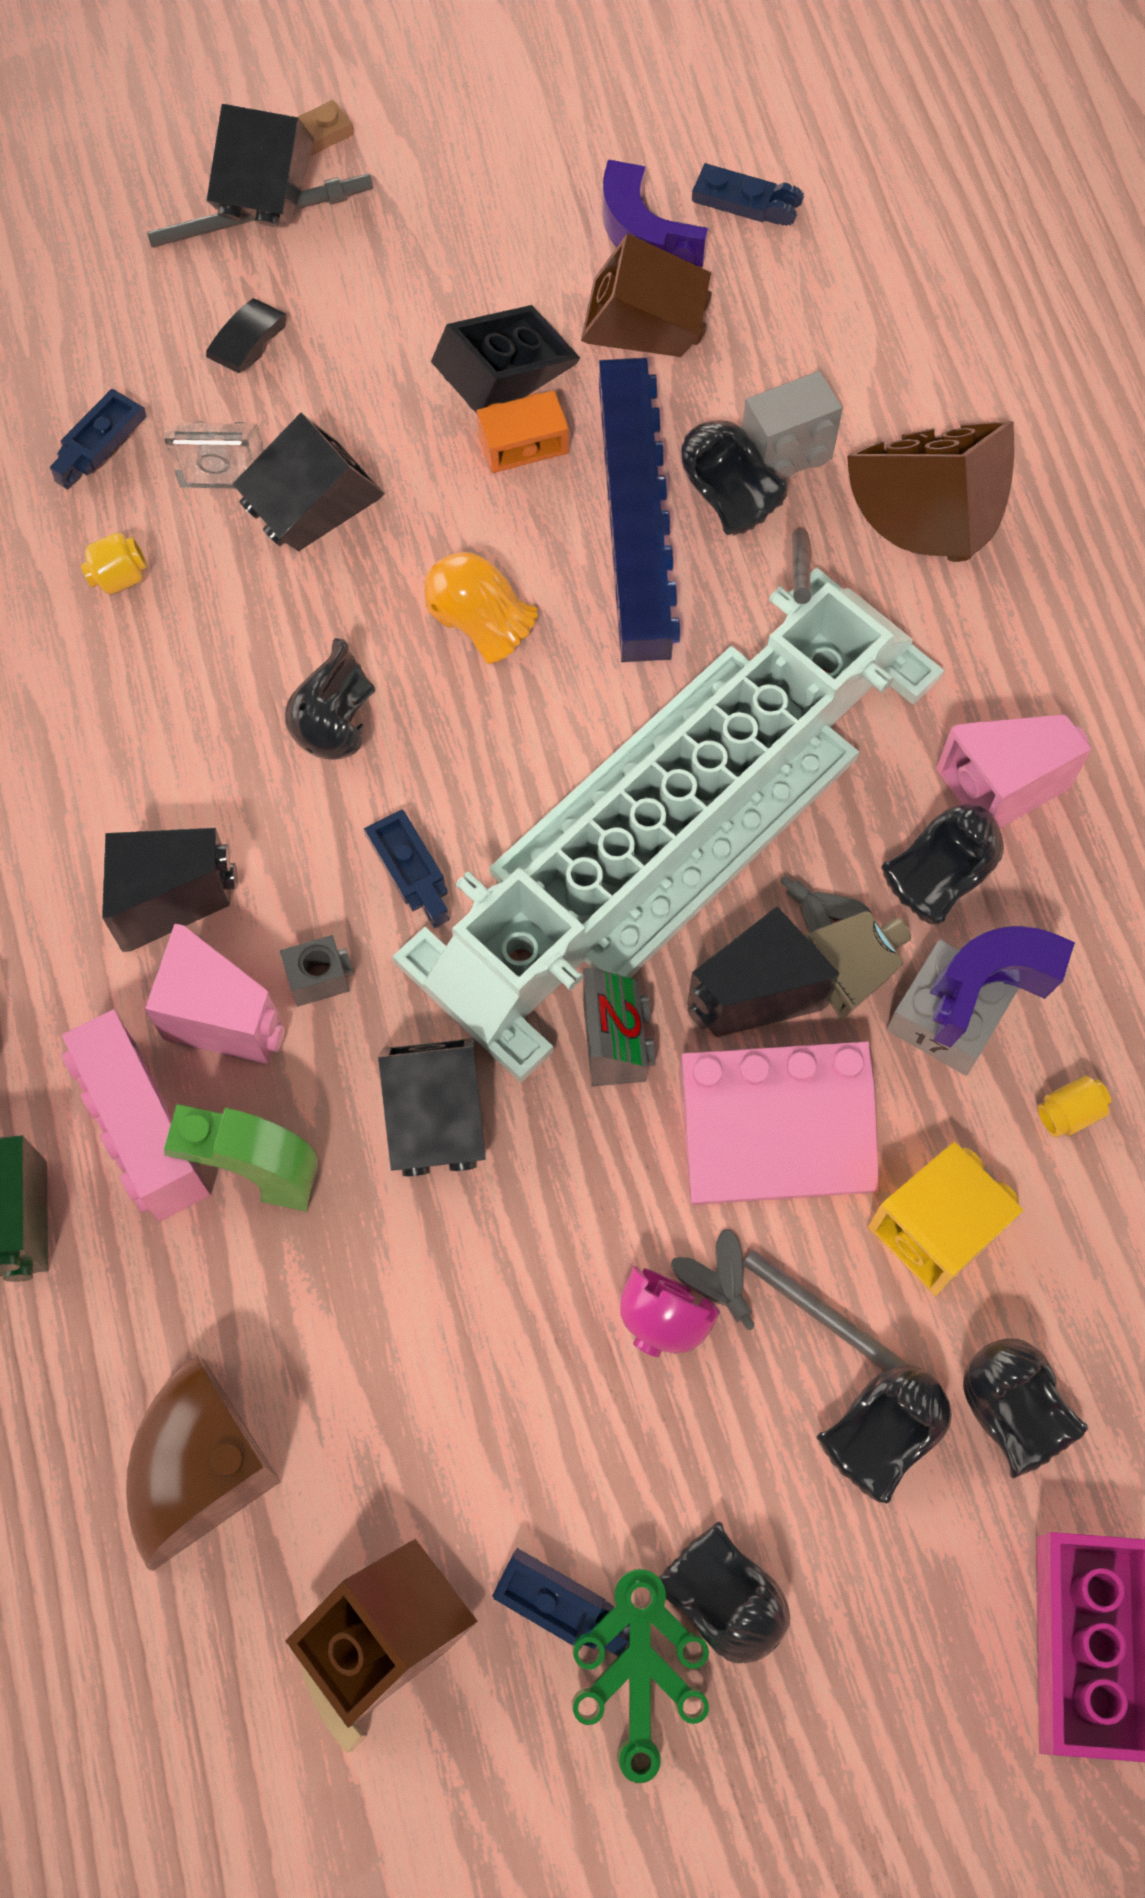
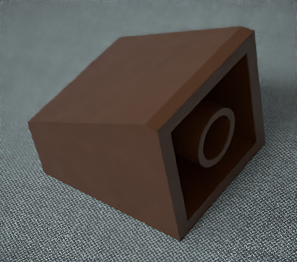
[581,233,712,357]
[285,1539,478,1728]

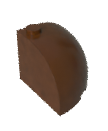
[847,421,1014,562]
[126,1354,281,1571]

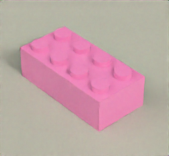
[61,1009,210,1222]

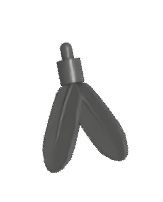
[781,876,872,933]
[671,1229,754,1330]

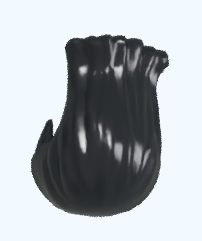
[681,420,788,536]
[285,638,375,760]
[881,804,1004,925]
[963,1338,1088,1479]
[816,1365,952,1504]
[659,1521,790,1663]

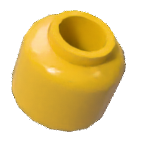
[81,532,148,595]

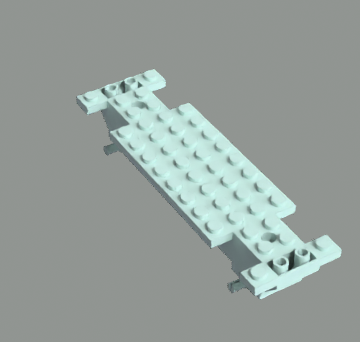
[392,567,944,1083]

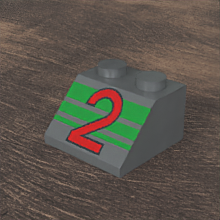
[583,968,655,1087]

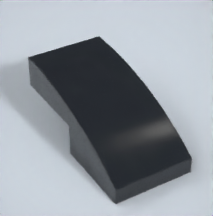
[206,298,286,373]

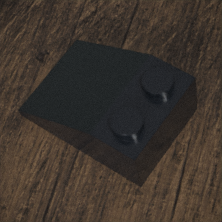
[431,305,580,414]

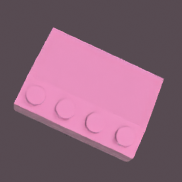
[679,1042,879,1205]

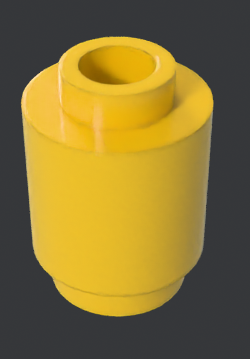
[1037,1075,1111,1138]

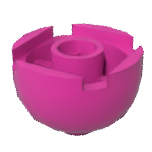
[620,1266,720,1358]

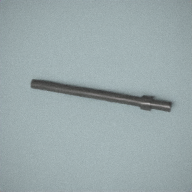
[147,173,373,247]

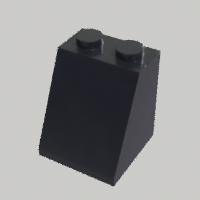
[206,103,314,227]
[233,412,385,551]
[102,828,238,952]
[687,906,840,1037]
[378,1038,486,1177]

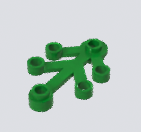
[572,1568,709,1783]

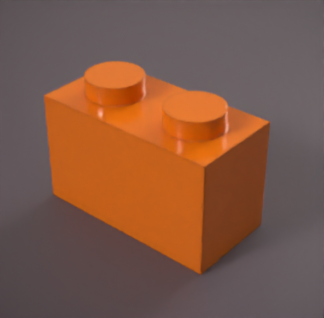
[476,390,569,473]

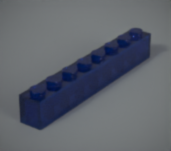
[599,358,680,662]

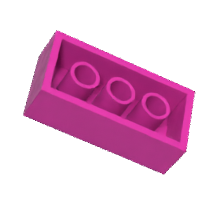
[1036,1532,1145,1762]

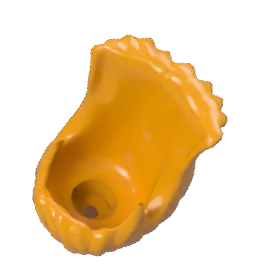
[424,552,538,664]

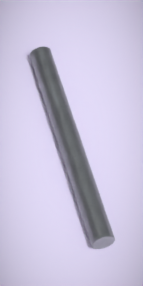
[792,529,811,604]
[743,1249,911,1371]

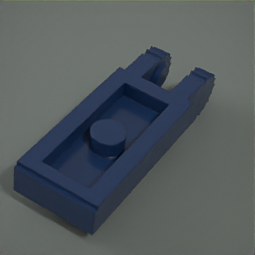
[692,163,804,226]

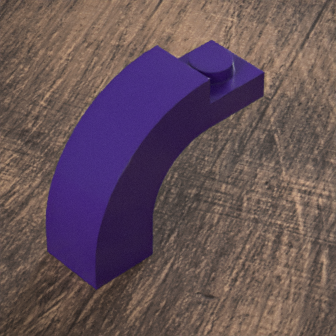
[602,159,708,267]
[930,926,1075,1048]

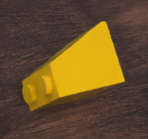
[868,1141,1024,1297]

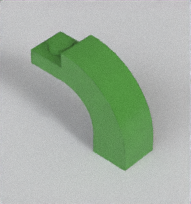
[164,1104,318,1212]

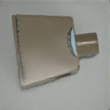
[805,911,911,1020]

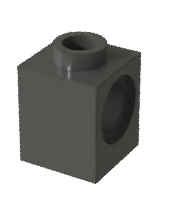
[280,935,354,1007]

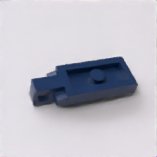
[50,389,147,490]
[364,809,450,928]
[492,1548,629,1656]

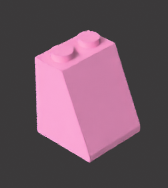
[936,714,1091,828]
[145,924,285,1065]

